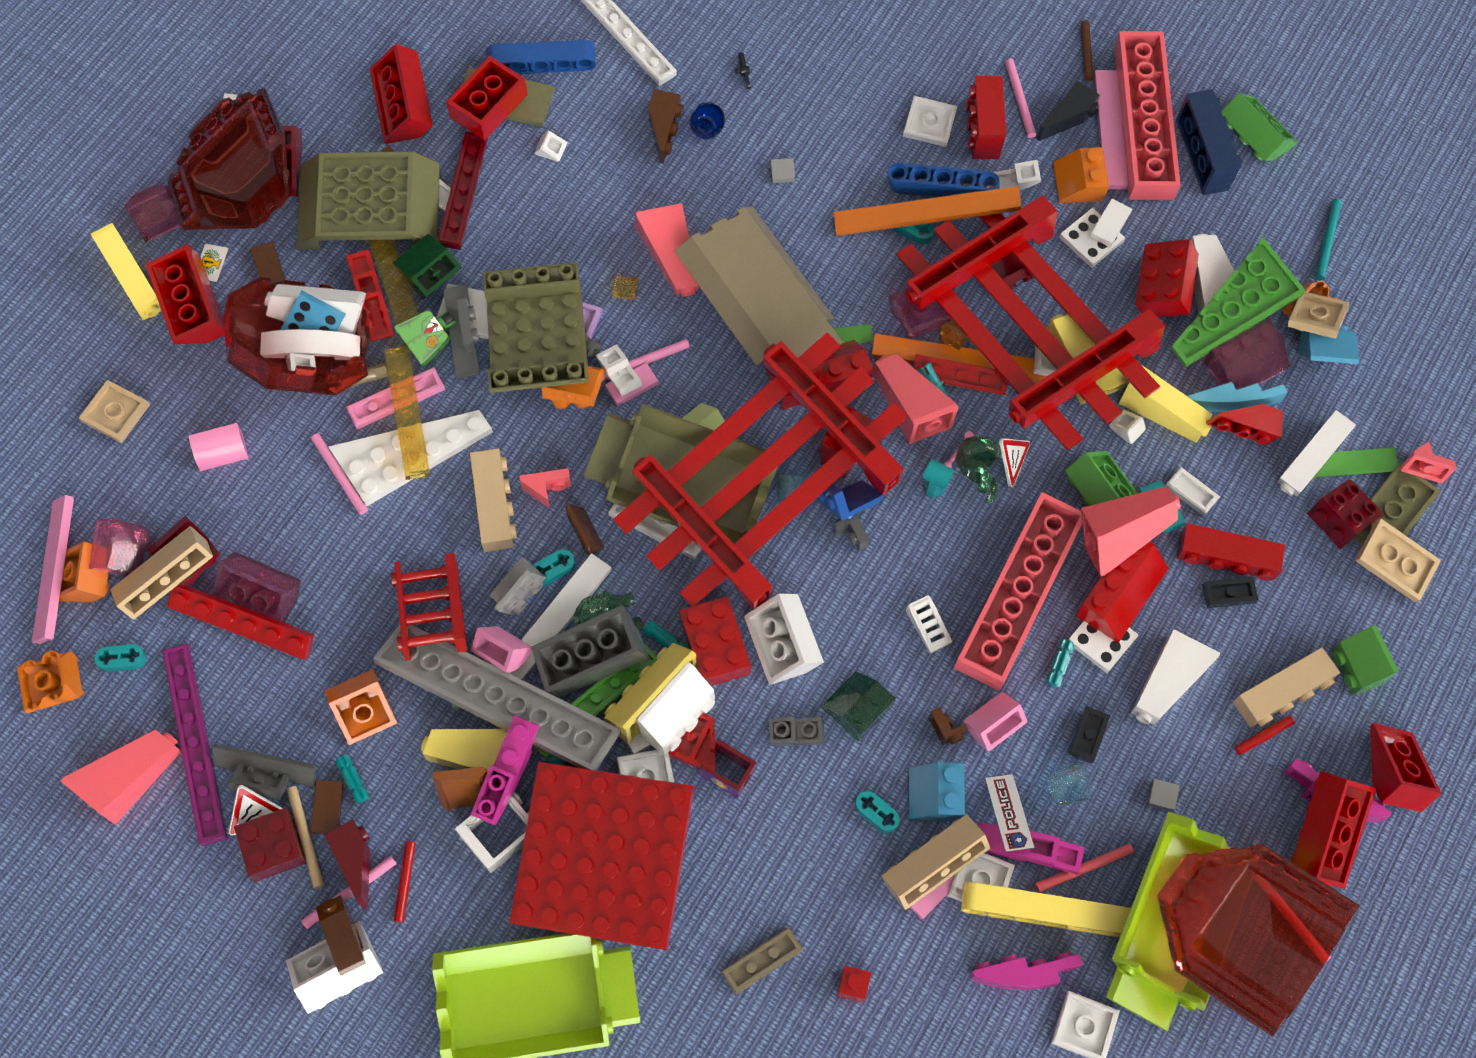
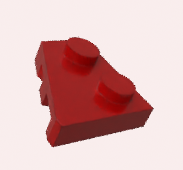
[669,713,716,772]

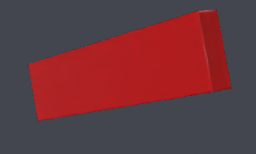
[913,354,1008,395]

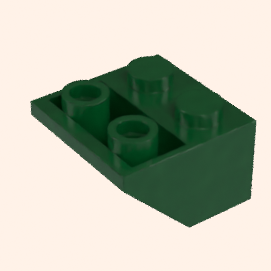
[392,233,462,300]

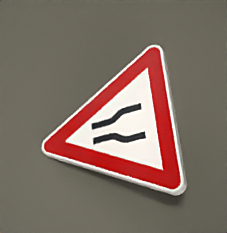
[998,438,1030,487]
[229,785,283,835]

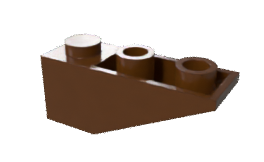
[649,89,684,164]

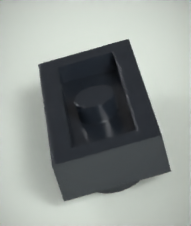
[1202,577,1259,608]
[1068,706,1110,764]

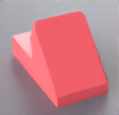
[1400,442,1457,484]
[519,468,571,508]

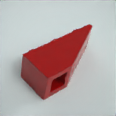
[1206,404,1283,445]

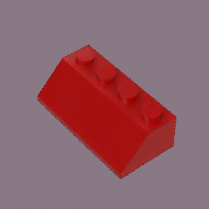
[369,44,433,144]
[145,244,228,344]
[766,340,874,410]
[1075,541,1169,643]
[1289,771,1376,889]

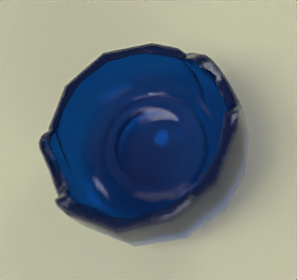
[689,102,725,140]

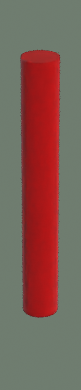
[393,841,416,923]

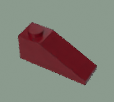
[273,126,302,197]
[324,819,370,909]

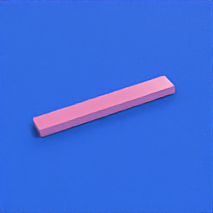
[1094,70,1128,189]
[32,495,74,644]

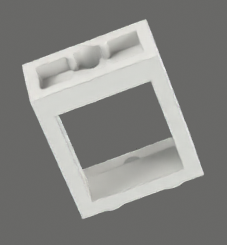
[455,791,529,873]

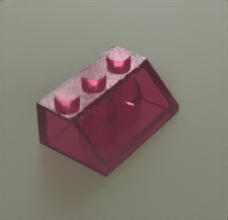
[1204,319,1290,390]
[213,552,302,623]

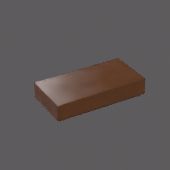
[251,241,287,291]
[310,780,344,835]

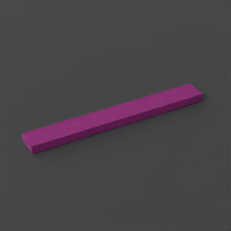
[162,643,228,847]

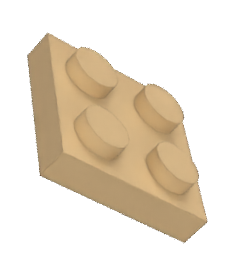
[1288,292,1349,339]
[79,380,150,444]

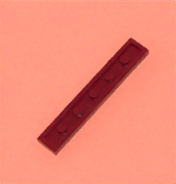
[438,132,488,250]

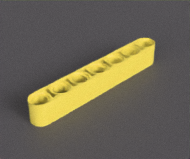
[961,882,1131,938]

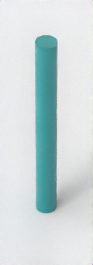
[1315,199,1342,280]

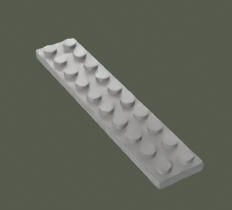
[373,624,620,771]

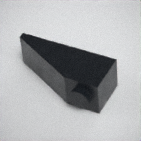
[1036,81,1100,141]

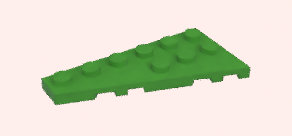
[1171,237,1306,368]

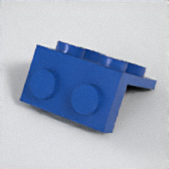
[816,480,883,520]

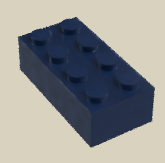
[1176,89,1242,195]

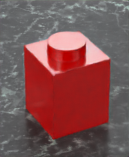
[837,966,872,1003]

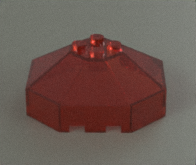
[223,277,370,396]

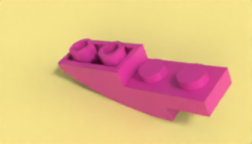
[470,715,540,825]
[1283,758,1392,822]
[978,823,1084,875]
[969,952,1083,990]

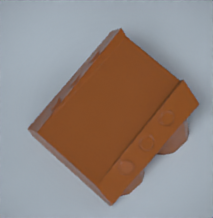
[432,767,487,813]

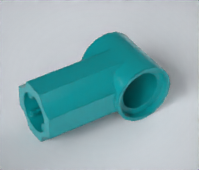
[922,459,955,498]

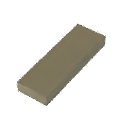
[721,927,803,995]

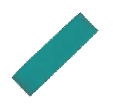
[894,223,934,245]
[533,549,575,587]
[94,644,147,672]
[855,791,900,834]

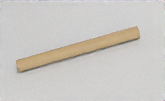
[287,786,324,889]

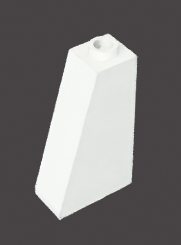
[1191,234,1234,315]
[264,284,366,335]
[1278,410,1356,497]
[1131,630,1220,725]

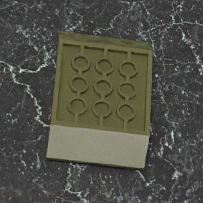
[296,152,440,250]
[483,262,589,393]

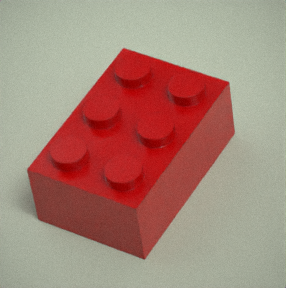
[446,56,528,141]
[966,75,1006,159]
[1135,239,1199,317]
[679,596,751,686]

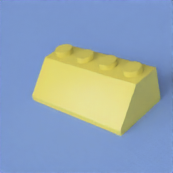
[604,643,696,745]

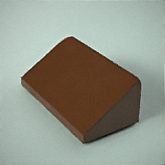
[566,505,604,556]

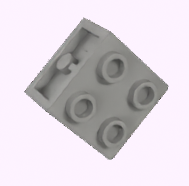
[490,557,546,616]

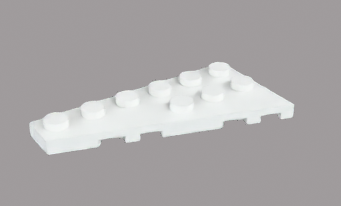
[328,410,493,507]

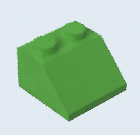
[1332,625,1399,695]

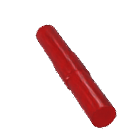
[1234,715,1295,756]

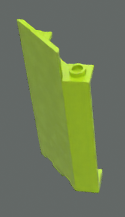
[1106,811,1257,1032]
[432,933,640,1058]

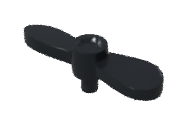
[735,52,751,89]

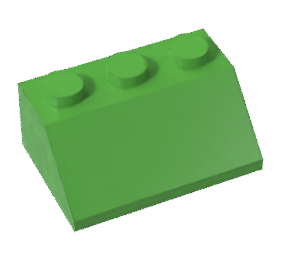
[1221,93,1299,161]
[1065,451,1138,506]

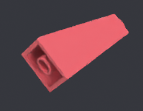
[635,203,699,297]
[873,354,959,445]
[1081,486,1181,576]
[61,730,181,825]

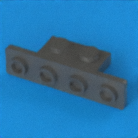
[444,285,480,378]
[213,744,316,800]

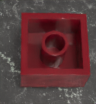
[234,808,307,882]

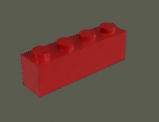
[1177,523,1285,581]

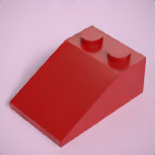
[1370,723,1442,812]

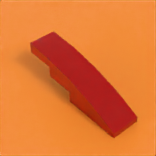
[346,249,395,342]

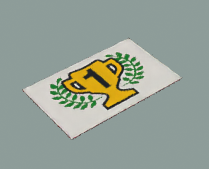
[201,244,229,282]

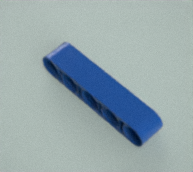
[486,40,596,74]
[887,163,1000,197]

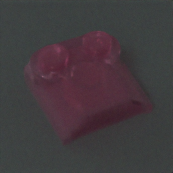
[125,185,182,243]
[888,289,951,337]
[89,519,151,576]

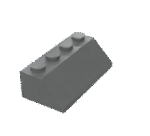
[531,605,649,698]

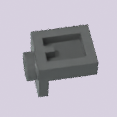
[833,514,869,552]

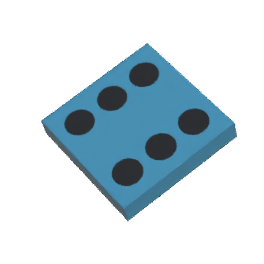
[280,290,346,332]

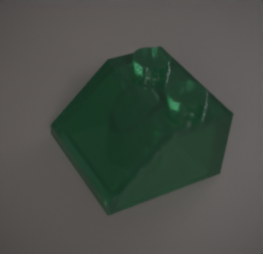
[821,671,896,742]

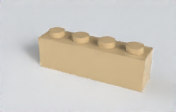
[470,448,517,552]
[111,526,213,620]
[1233,647,1340,728]
[882,814,991,910]

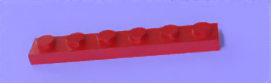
[167,585,314,660]

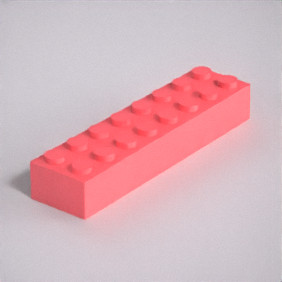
[1114,31,1181,200]
[953,492,1082,691]

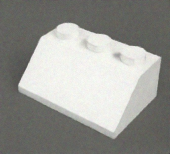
[744,594,824,685]
[637,662,715,756]
[286,921,383,1014]

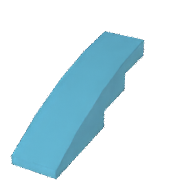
[1188,382,1288,412]

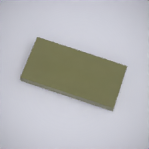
[462,67,555,128]
[1354,461,1441,546]

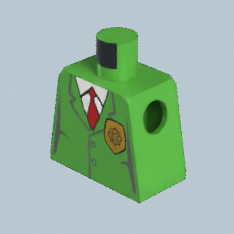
[394,310,456,367]

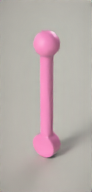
[943,431,974,468]

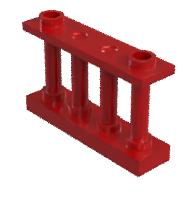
[391,553,468,661]

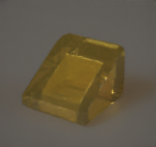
[612,275,639,300]

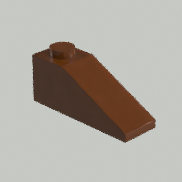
[316,895,366,976]

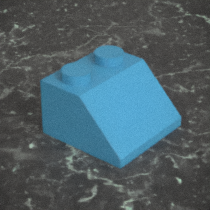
[1298,324,1359,364]
[908,762,965,822]

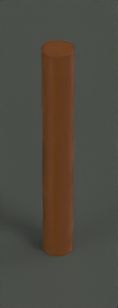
[1081,20,1094,81]

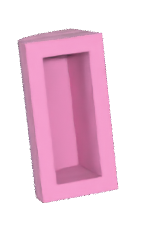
[189,423,248,471]
[470,626,532,673]
[963,692,1028,752]

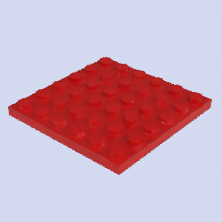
[509,762,695,950]

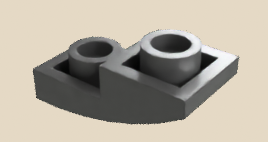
[769,717,824,746]

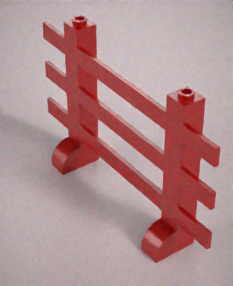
[896,195,1165,451]
[613,332,908,610]

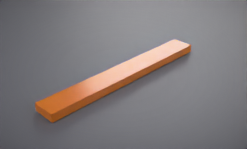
[834,186,1022,236]
[871,334,1046,384]

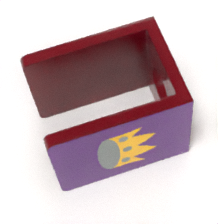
[699,739,757,799]

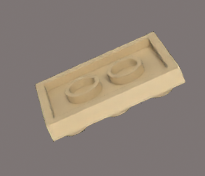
[1355,519,1441,602]

